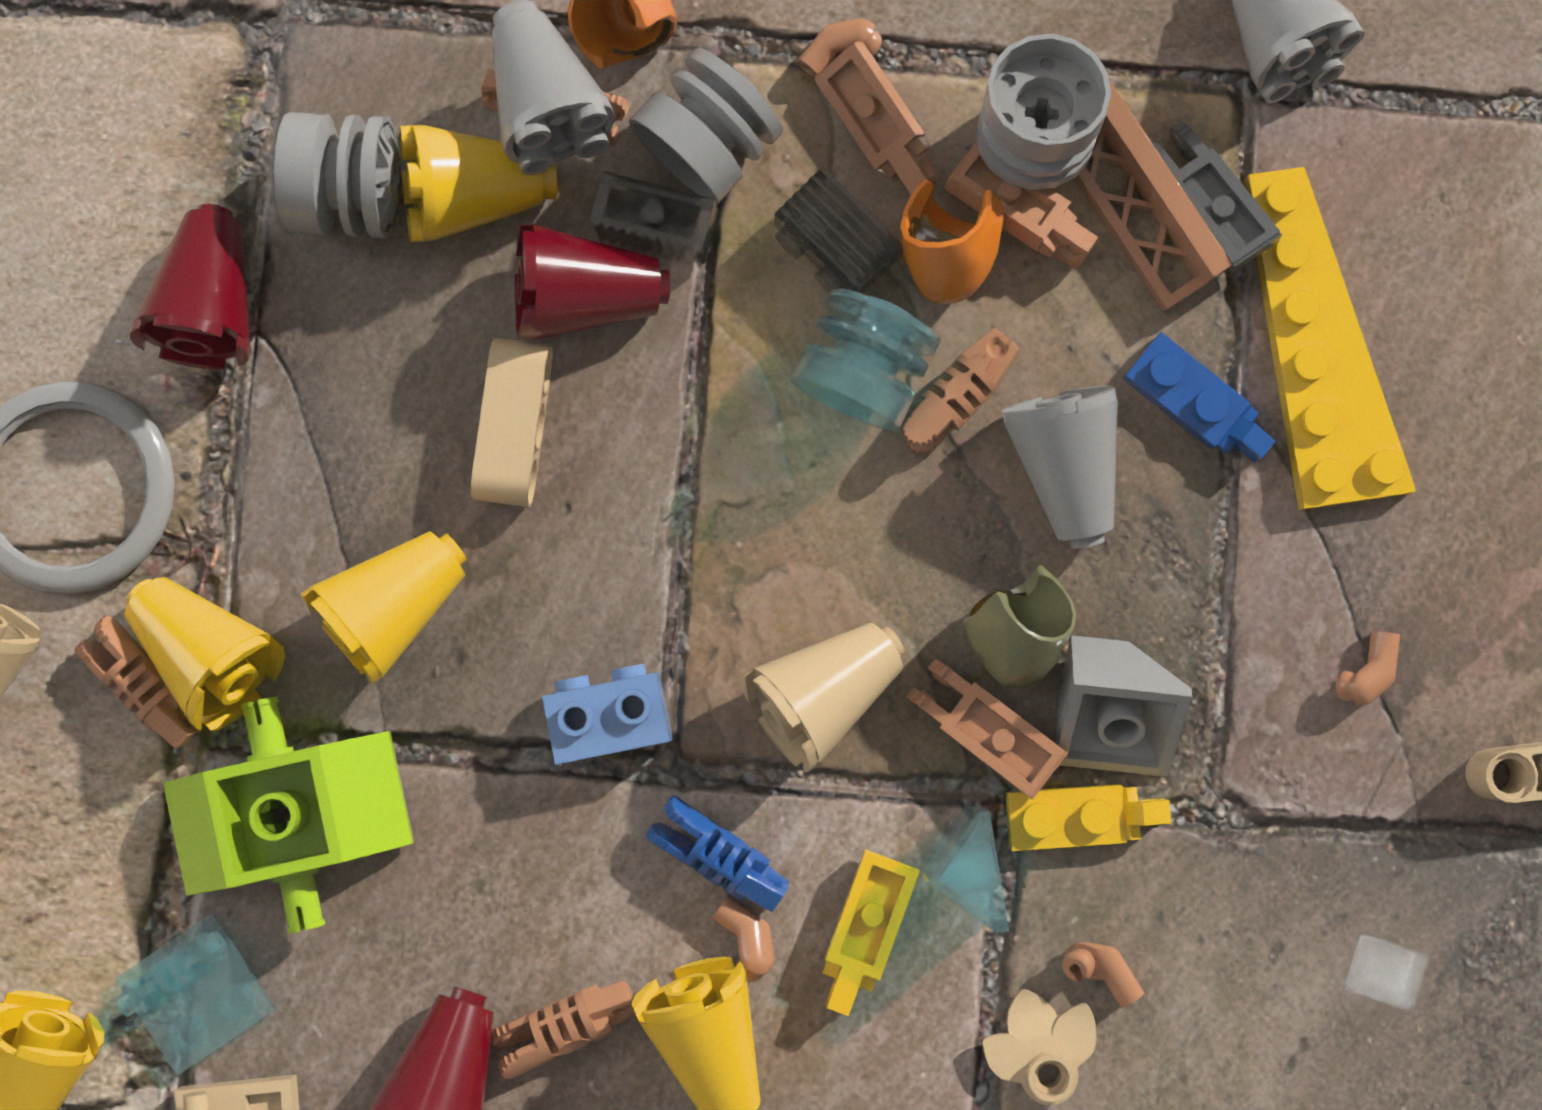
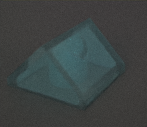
[919,804,1009,934]

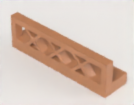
[1075,79,1233,312]

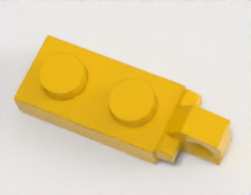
[1005,784,1171,851]
[822,849,920,1017]

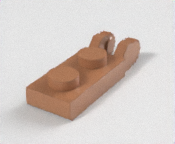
[906,659,1068,800]

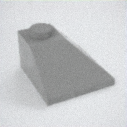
[1055,635,1192,777]

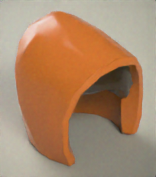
[568,0,678,70]
[900,179,1004,304]

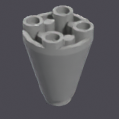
[492,0,616,175]
[1231,0,1365,104]

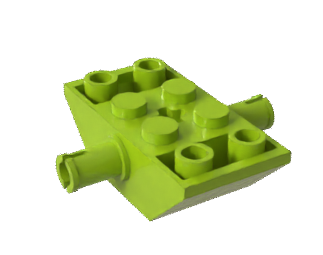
[163,696,414,934]

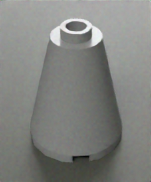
[1002,385,1118,549]

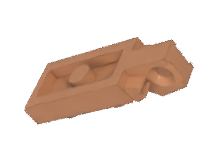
[814,42,941,195]
[943,141,1098,269]

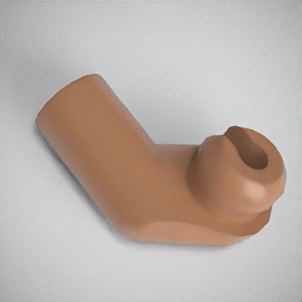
[797,17,882,78]
[1336,631,1401,706]
[712,895,775,982]
[1062,941,1144,1007]

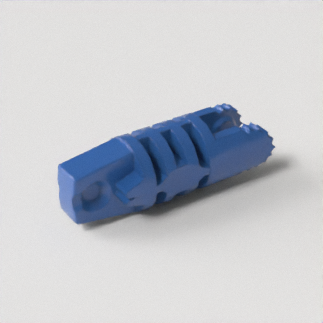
[645,795,789,912]

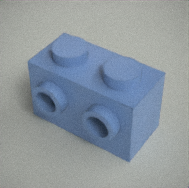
[542,664,673,765]

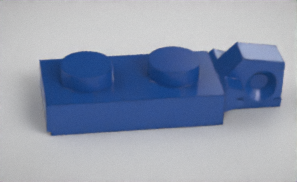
[1122,332,1276,463]

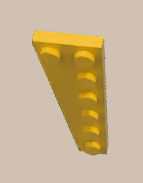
[1243,167,1416,511]

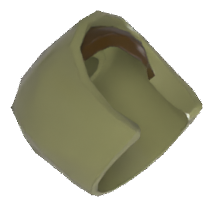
[963,565,1076,688]

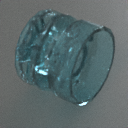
[791,289,941,431]

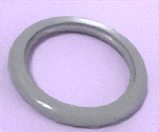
[0,381,175,595]

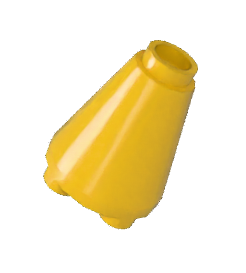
[399,125,557,242]

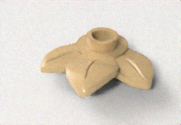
[982,989,1097,1105]

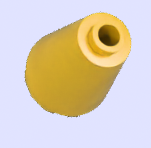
[300,531,467,685]
[124,577,285,731]
[631,956,761,1110]
[0,991,104,1110]

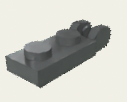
[1151,121,1282,274]

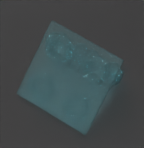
[115,913,276,1076]

